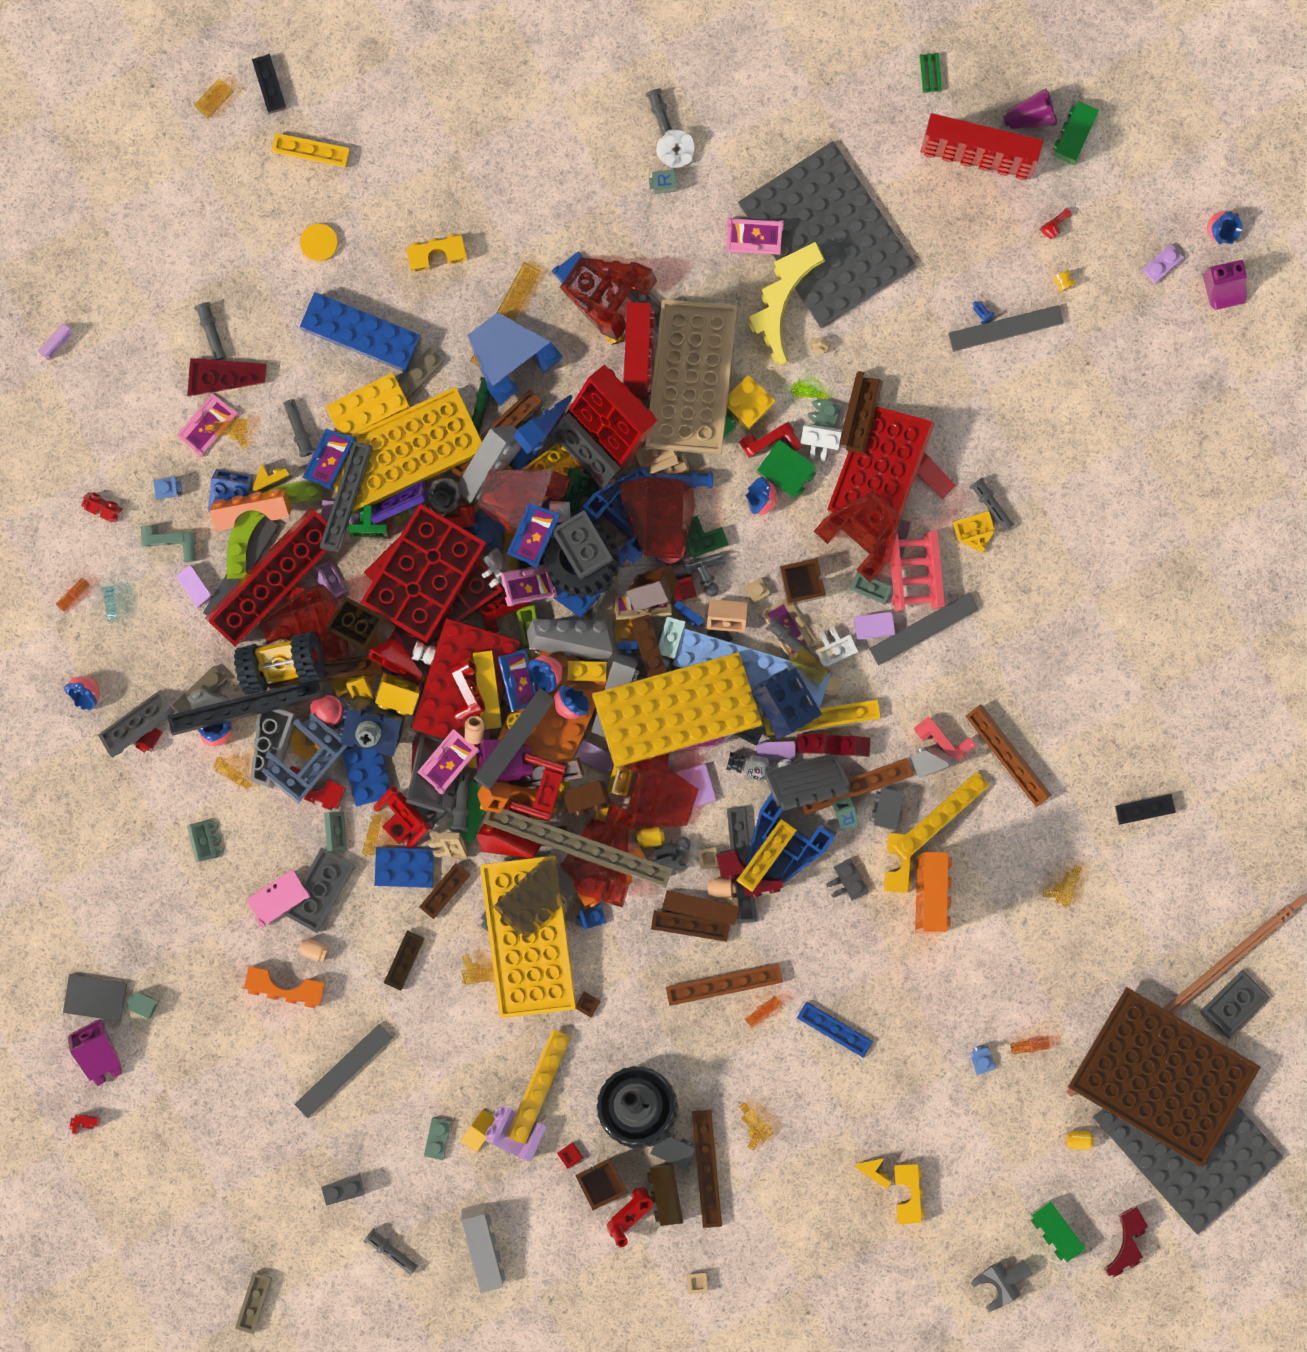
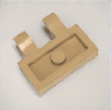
[428,831,469,859]

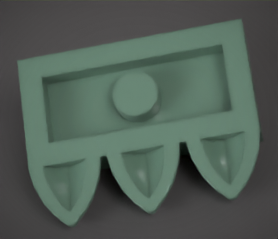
[803,399,842,428]
[187,820,225,863]

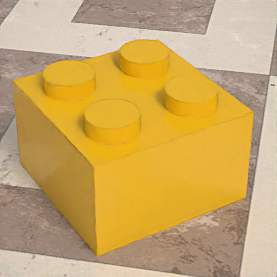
[727,375,776,431]
[375,672,420,716]

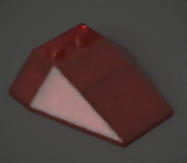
[620,476,695,559]
[259,584,348,661]

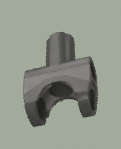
[971,1260,1032,1312]

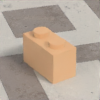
[707,599,747,632]

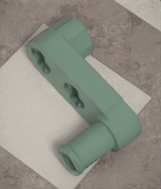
[141,525,196,562]

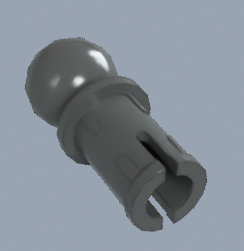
[694,562,719,597]
[654,837,691,859]

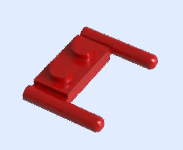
[509,753,566,820]
[373,786,431,849]

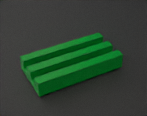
[919,53,942,93]

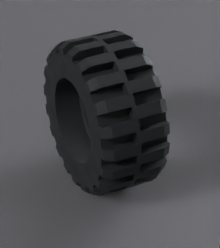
[544,524,620,598]

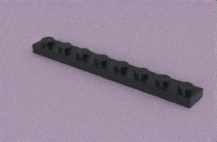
[167,680,323,736]

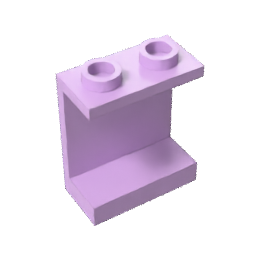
[485,1105,547,1162]

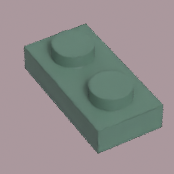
[850,572,892,605]
[324,812,347,851]
[424,1118,451,1160]

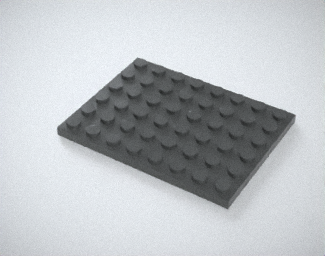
[738,141,916,328]
[1093,1106,1283,1235]

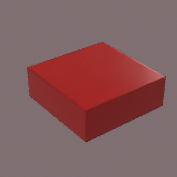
[557,1142,583,1169]

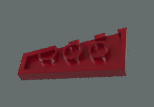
[187,358,267,397]

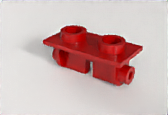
[81,492,123,523]

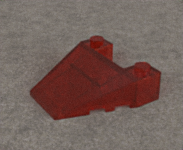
[560,257,657,341]
[477,470,570,547]
[813,491,902,583]
[605,757,699,830]

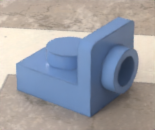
[153,476,182,500]
[969,1045,995,1075]

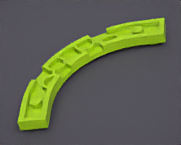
[226,482,321,579]

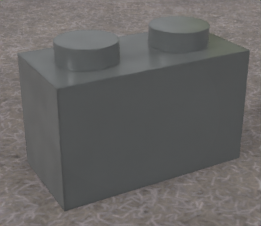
[870,788,904,831]
[650,1132,695,1169]
[321,1175,365,1206]

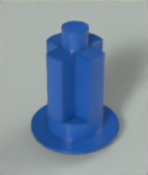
[973,301,995,324]

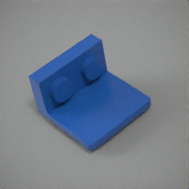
[208,469,253,518]

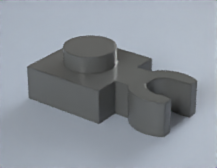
[652,854,688,876]

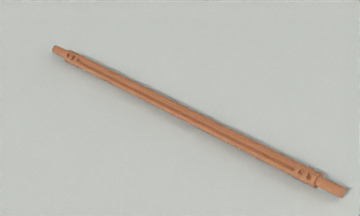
[1066,894,1307,1097]

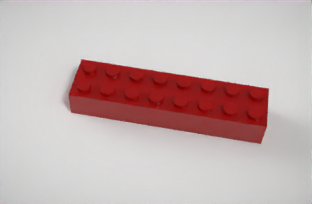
[205,507,328,647]

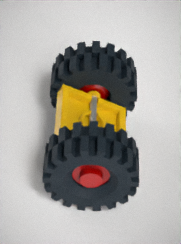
[234,632,325,695]

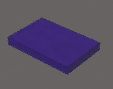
[371,481,427,524]

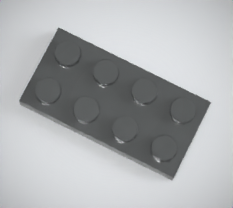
[551,413,621,489]
[98,690,175,758]
[284,847,355,933]

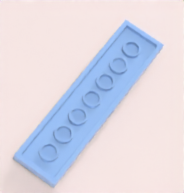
[672,629,830,709]

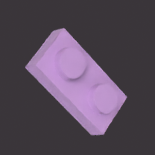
[1142,243,1183,284]

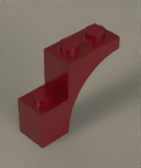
[796,734,871,757]
[716,848,785,898]
[1103,1206,1148,1277]

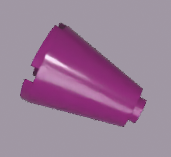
[1003,88,1058,129]

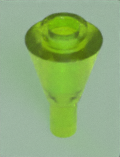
[791,379,827,400]

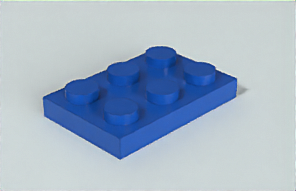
[342,747,391,807]
[374,847,434,888]

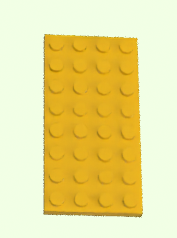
[333,386,482,515]
[592,652,762,768]
[480,855,577,1018]

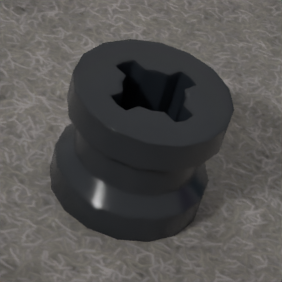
[726,751,745,773]

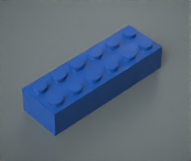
[300,292,421,373]

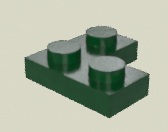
[560,468,599,511]
[680,515,729,558]

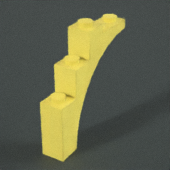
[748,242,825,366]

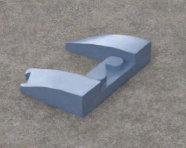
[262,713,347,804]

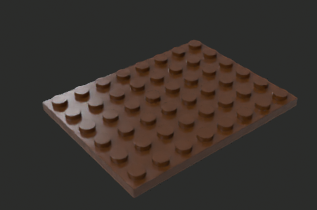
[1067,987,1261,1168]

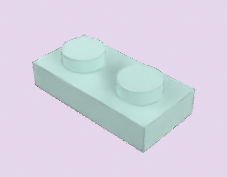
[658,617,686,659]

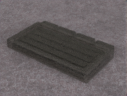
[493,854,578,938]

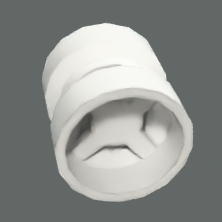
[411,641,436,665]

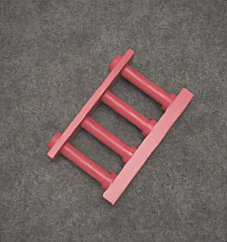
[886,531,945,612]

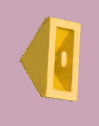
[461,1109,495,1152]

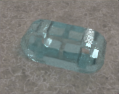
[103,585,118,622]

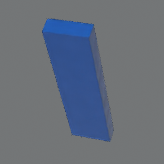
[797,1002,873,1058]

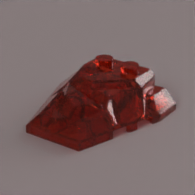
[558,818,628,908]

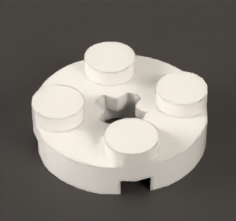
[656,129,694,168]

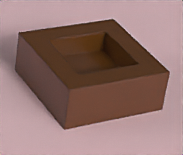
[576,991,601,1018]

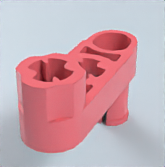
[913,716,976,765]

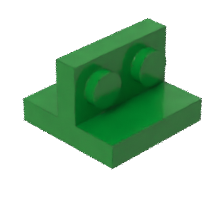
[348,505,389,537]

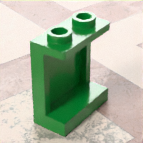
[756,440,817,499]

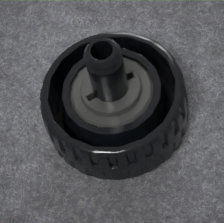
[596,1066,679,1149]

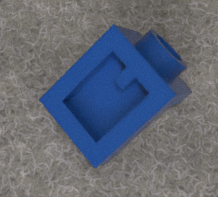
[576,905,606,930]

